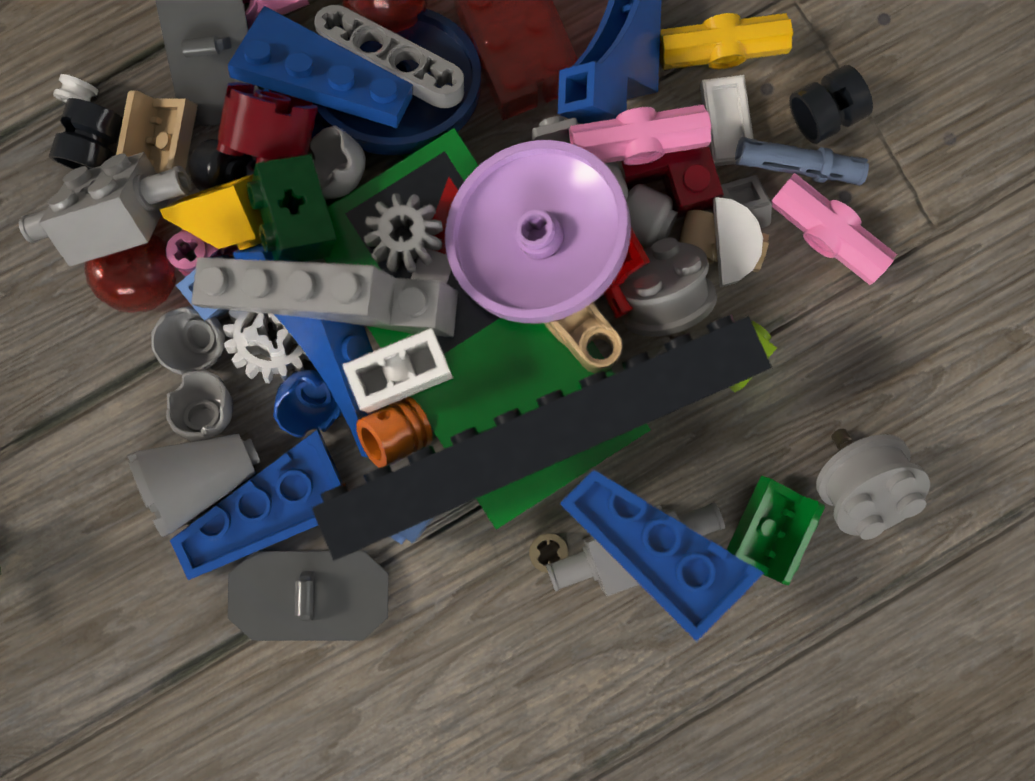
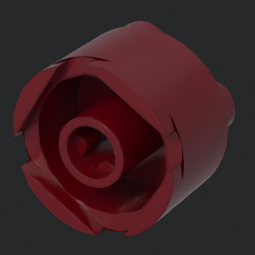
[217,82,318,163]

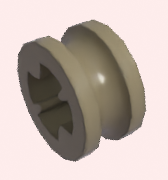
[529,533,569,573]

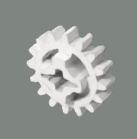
[223,310,310,384]

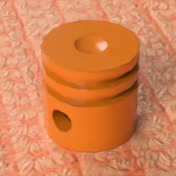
[356,397,432,468]

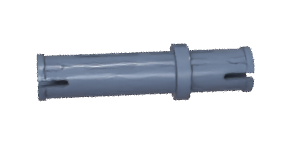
[735,137,869,186]

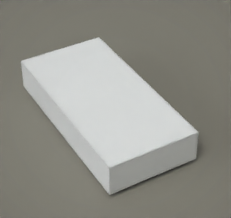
[700,75,753,166]

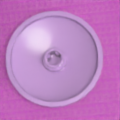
[445,140,631,324]

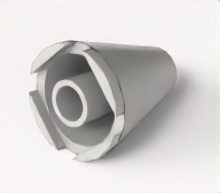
[127,434,261,537]

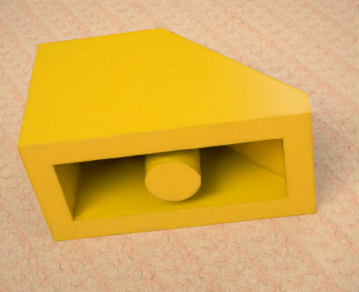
[160,174,263,250]

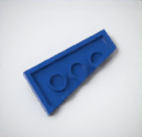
[228,6,413,128]
[170,428,343,580]
[560,470,764,642]

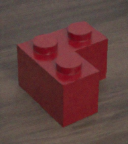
[616,146,724,218]

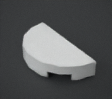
[713,197,763,287]

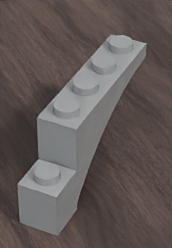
[191,257,458,337]

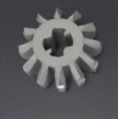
[364,193,443,273]

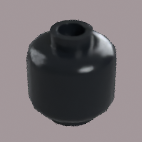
[189,139,253,191]

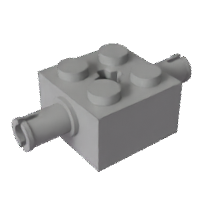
[19,152,191,267]
[546,502,725,596]

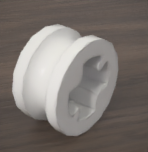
[53,74,99,103]

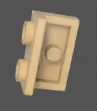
[116,91,198,173]

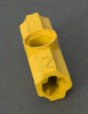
[659,13,793,70]

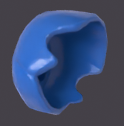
[273,370,342,438]

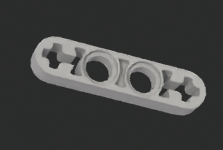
[314,5,464,108]

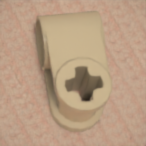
[544,302,622,373]

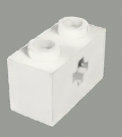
[342,328,453,413]

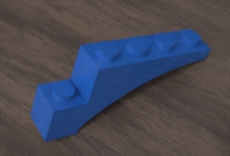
[558,0,662,124]
[233,243,389,457]

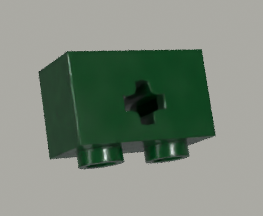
[247,154,337,262]

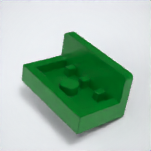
[727,476,825,586]

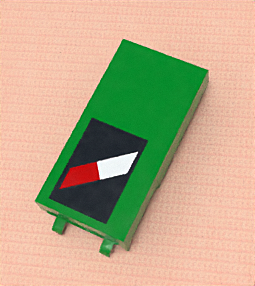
[324,128,651,530]

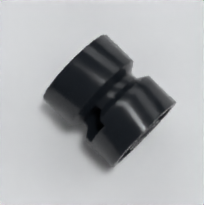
[789,65,873,144]
[49,98,123,170]

